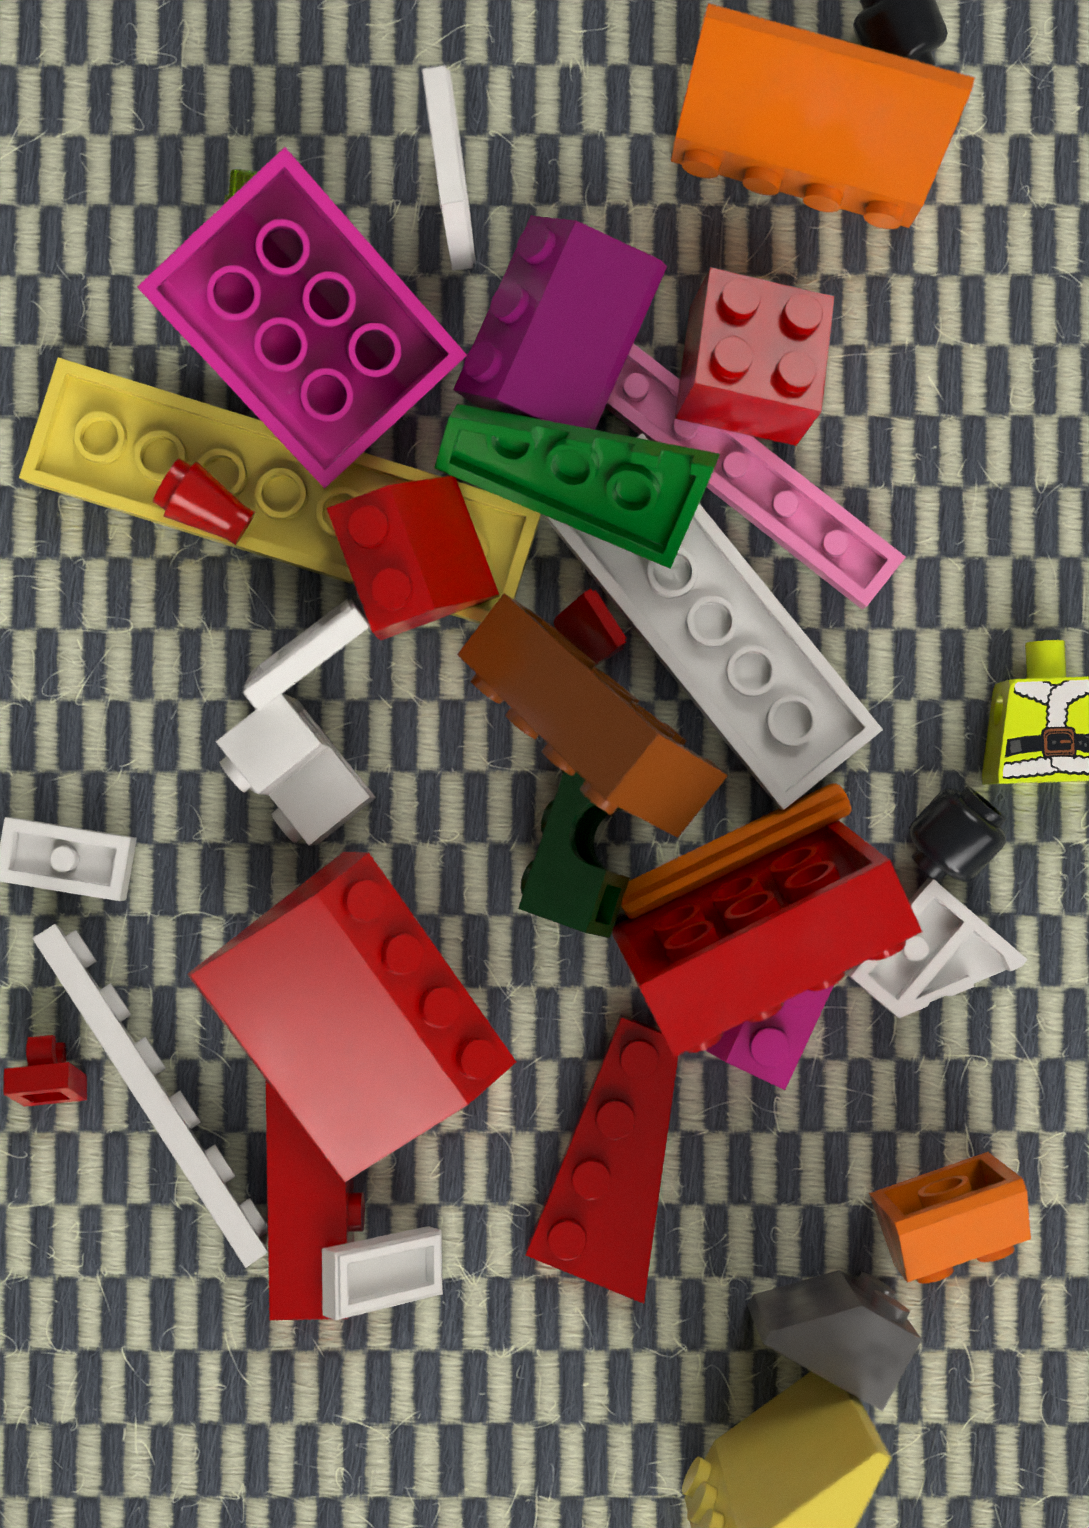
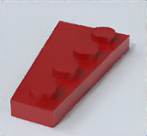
[525,1014,679,1304]

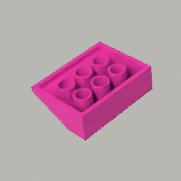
[137,147,467,489]

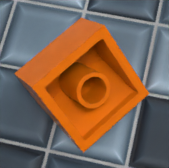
[869,1152,1031,1284]

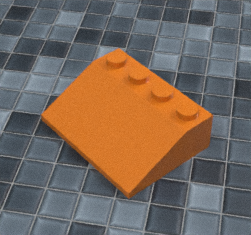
[671,3,975,229]

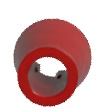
[153,458,255,545]

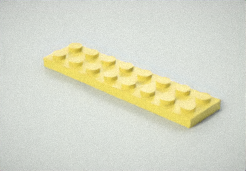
[19,357,542,624]

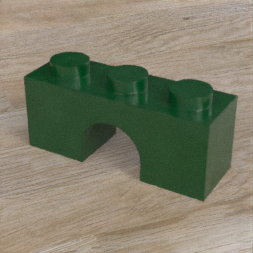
[518,770,630,938]

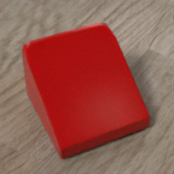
[554,588,627,665]

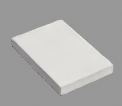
[422,65,476,271]
[243,599,369,711]

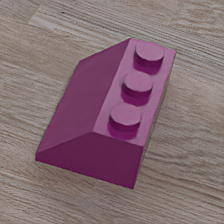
[453,215,667,430]

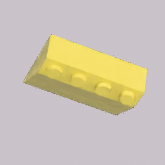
[682,1371,891,1528]

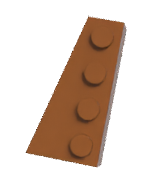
[457,593,728,838]

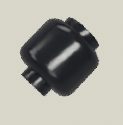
[853,0,948,66]
[909,786,1006,882]

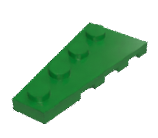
[434,404,720,569]

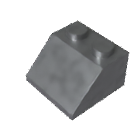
[747,1270,922,1412]

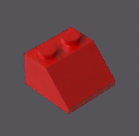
[326,476,500,641]

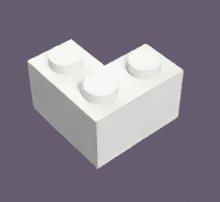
[216,693,376,846]

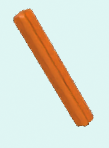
[621,783,852,919]

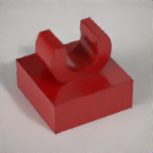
[3,1035,87,1107]

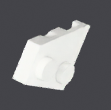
[846,878,1028,1018]

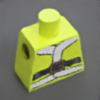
[982,640,1089,785]

